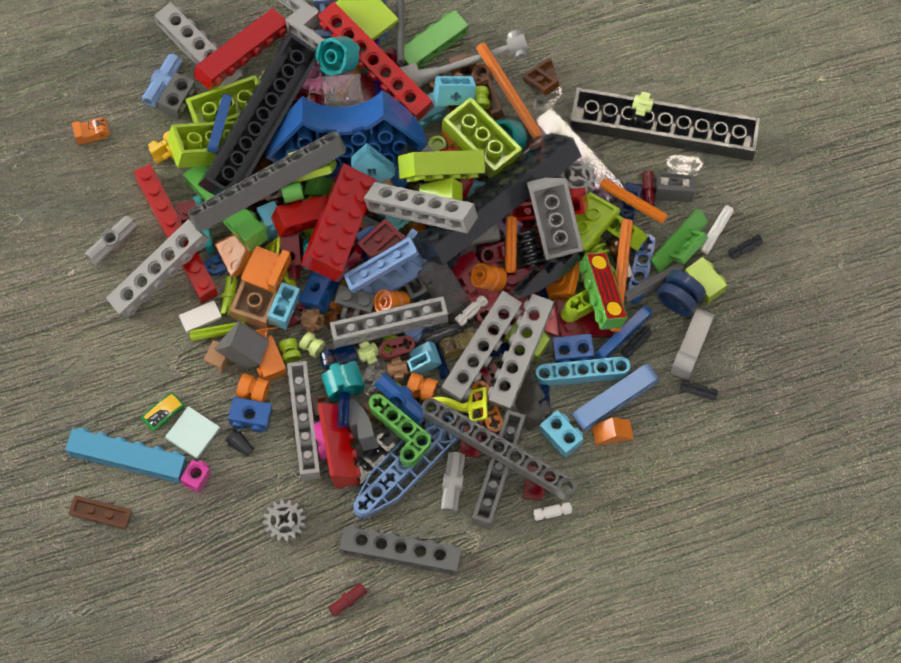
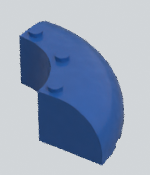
[266,90,427,179]

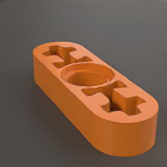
[472,381,503,434]

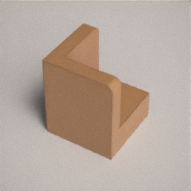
[204,340,229,373]

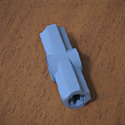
[142,54,183,107]

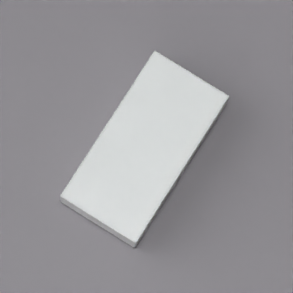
[179,301,222,334]

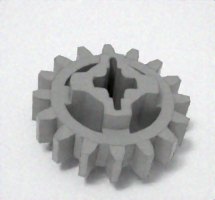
[556,158,597,194]
[263,499,306,543]

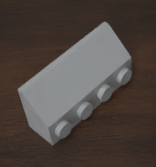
[527,178,583,260]

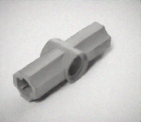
[85,215,138,266]
[441,452,465,513]

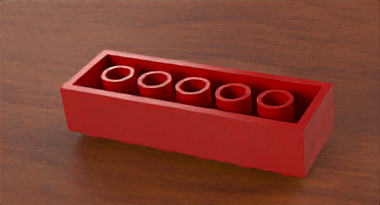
[300,163,377,281]

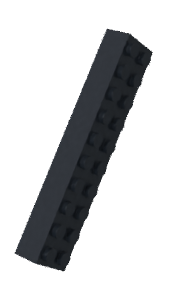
[198,32,317,196]
[569,87,760,161]
[413,133,582,265]

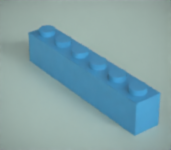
[65,428,187,484]

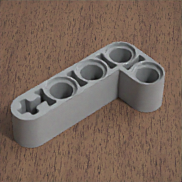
[671,307,715,380]

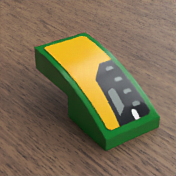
[141,392,185,432]

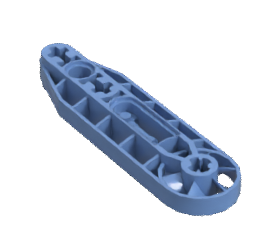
[353,408,463,519]

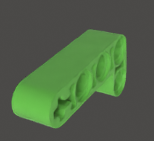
[281,181,306,204]
[369,394,431,468]

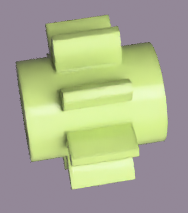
[632,91,654,116]
[356,341,379,365]

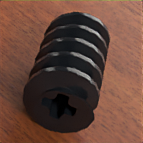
[517,227,544,268]

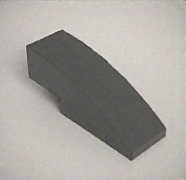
[346,395,379,451]

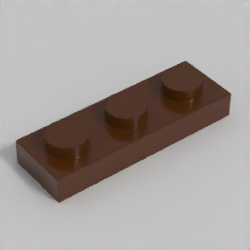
[69,495,132,530]

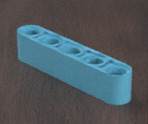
[535,357,630,387]

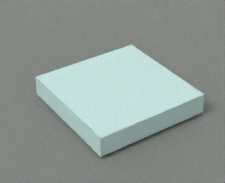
[165,406,220,460]

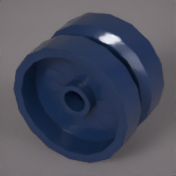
[656,270,706,317]

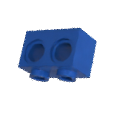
[552,334,594,363]

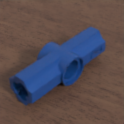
[374,373,424,424]

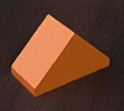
[592,417,634,446]

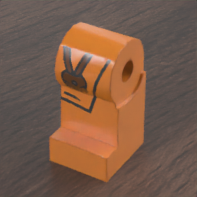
[72,118,110,145]

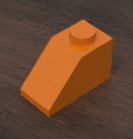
[256,335,287,381]

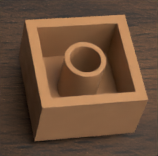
[230,281,279,329]

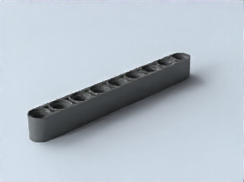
[188,132,346,231]
[422,398,576,500]

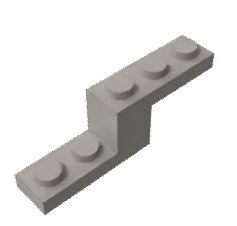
[277,0,325,49]

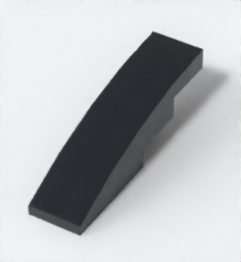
[509,253,581,298]
[355,417,412,487]

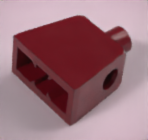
[280,234,305,280]

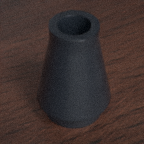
[225,429,255,457]

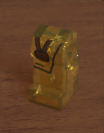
[438,328,474,358]

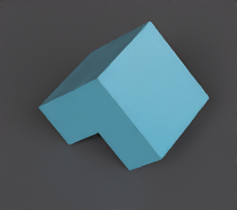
[407,341,442,375]

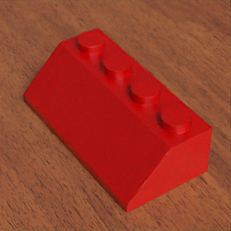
[317,403,361,489]

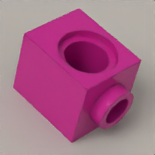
[180,460,211,493]

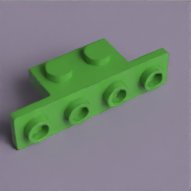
[650,209,708,273]

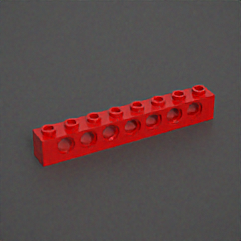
[318,1,434,121]

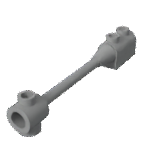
[382,30,529,97]

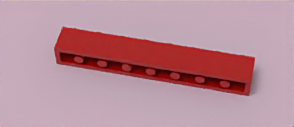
[133,164,218,304]

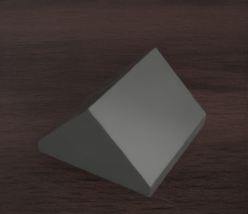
[655,172,695,202]
[214,321,269,369]

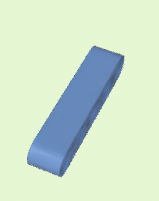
[572,364,660,431]

